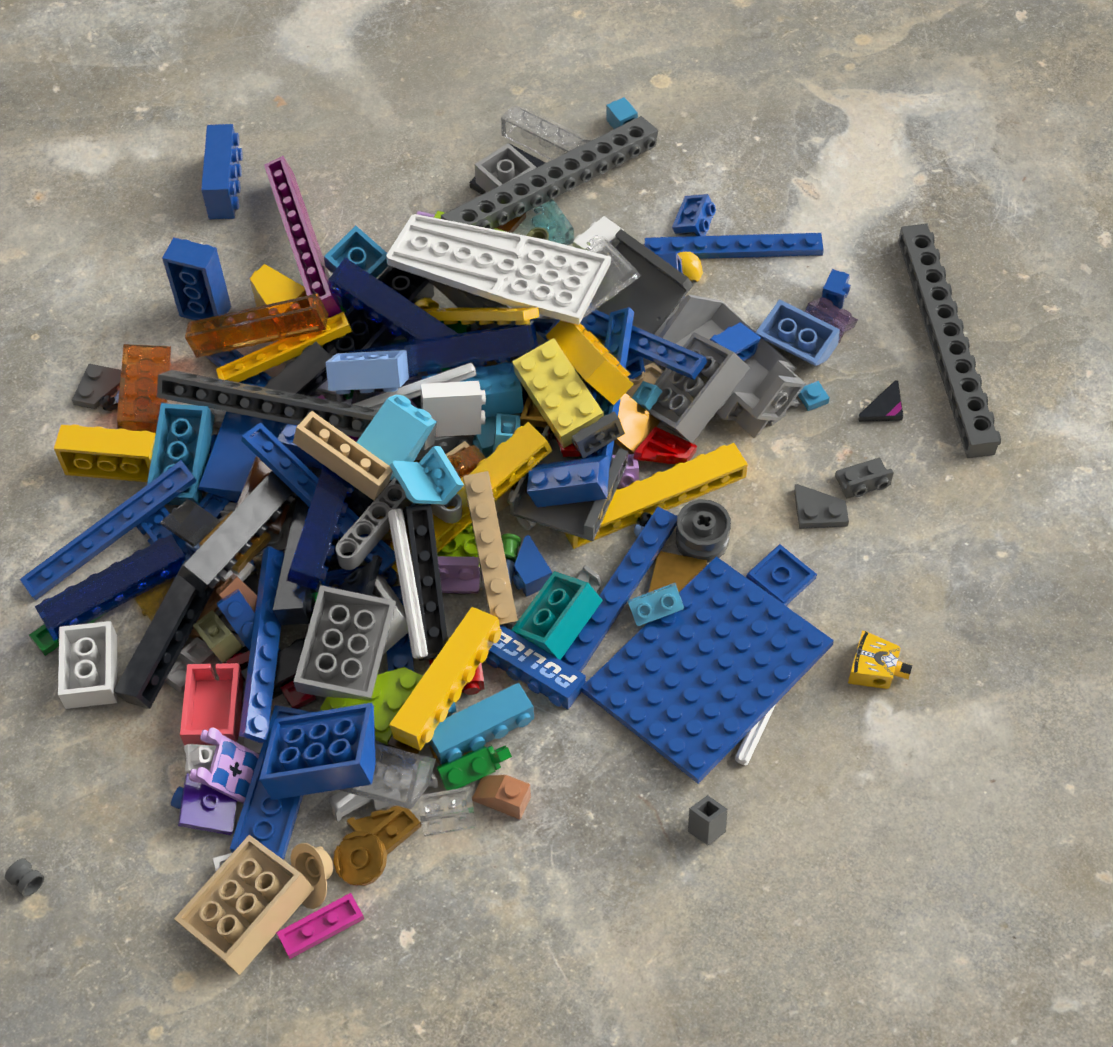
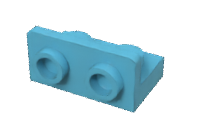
[628,583,684,626]

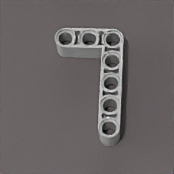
[336,478,462,570]

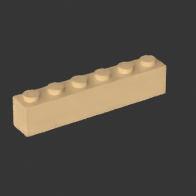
[463,471,518,625]

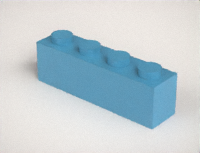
[429,682,535,765]

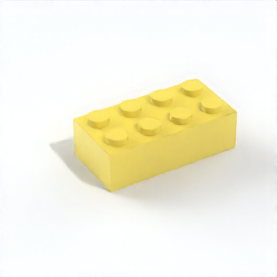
[512,338,604,448]

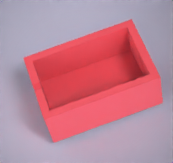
[180,663,244,746]

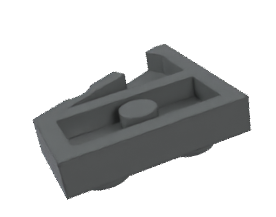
[72,364,132,409]
[794,484,849,529]

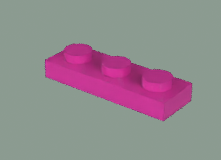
[276,893,364,959]

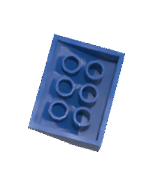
[198,411,298,503]
[259,703,376,800]

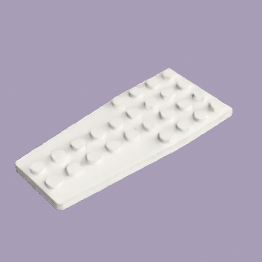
[386,214,611,325]

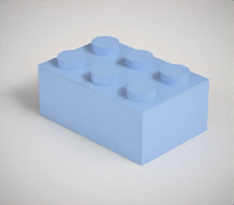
[326,350,409,394]

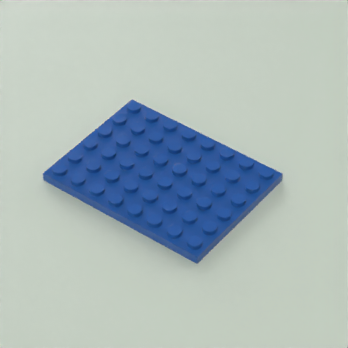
[582,556,833,784]

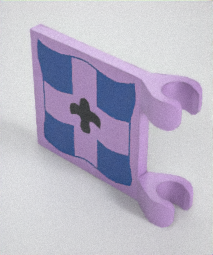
[189,728,259,804]

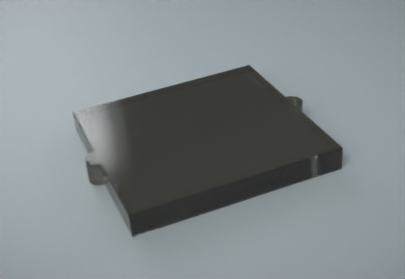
[161,499,221,547]

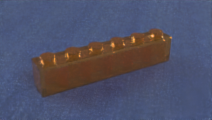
[185,293,328,358]

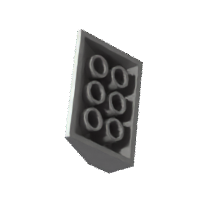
[645,332,750,443]
[294,585,396,699]

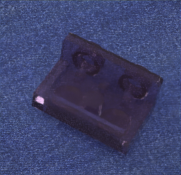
[805,297,858,343]

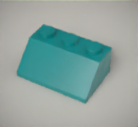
[511,571,603,660]

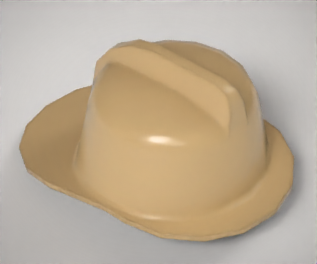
[290,843,333,909]

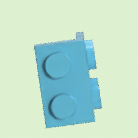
[390,446,464,505]

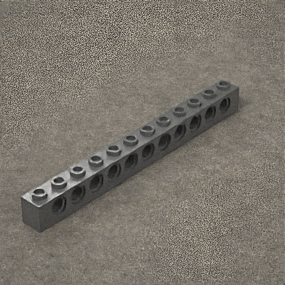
[441,116,658,229]
[898,223,1001,459]
[157,370,437,450]

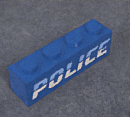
[486,625,586,710]

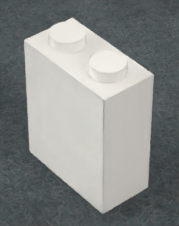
[421,381,486,437]

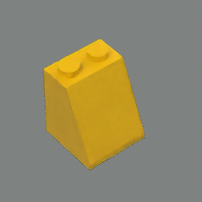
[250,264,312,341]

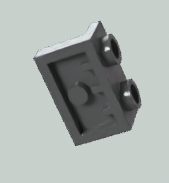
[572,411,625,459]
[835,457,894,499]

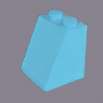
[356,394,437,480]

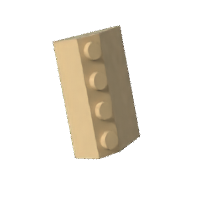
[174,835,314,975]

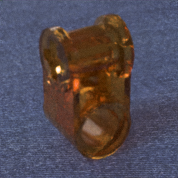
[447,445,487,479]

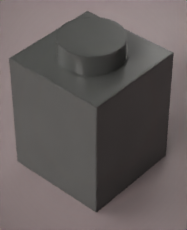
[688,795,728,846]

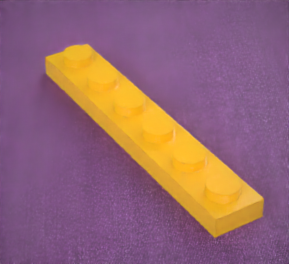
[416,307,539,325]
[216,312,352,383]

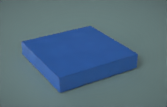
[746,544,817,606]

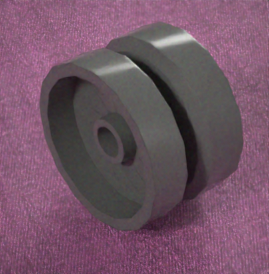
[676,499,731,563]

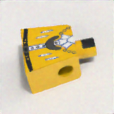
[848,630,912,689]

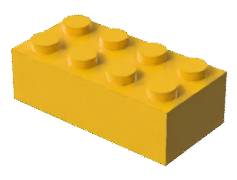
[546,320,634,405]
[54,424,156,482]

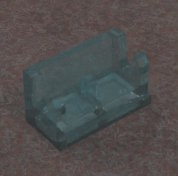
[532,199,574,245]

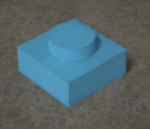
[798,381,830,411]

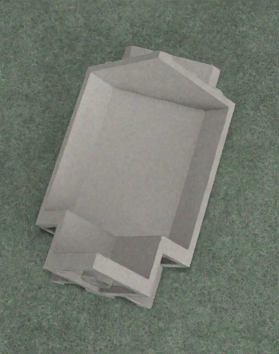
[654,294,806,438]

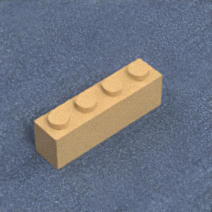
[293,411,393,500]

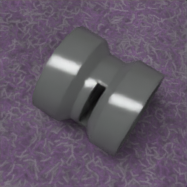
[5,858,44,897]

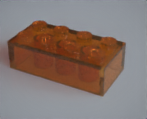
[117,344,172,433]

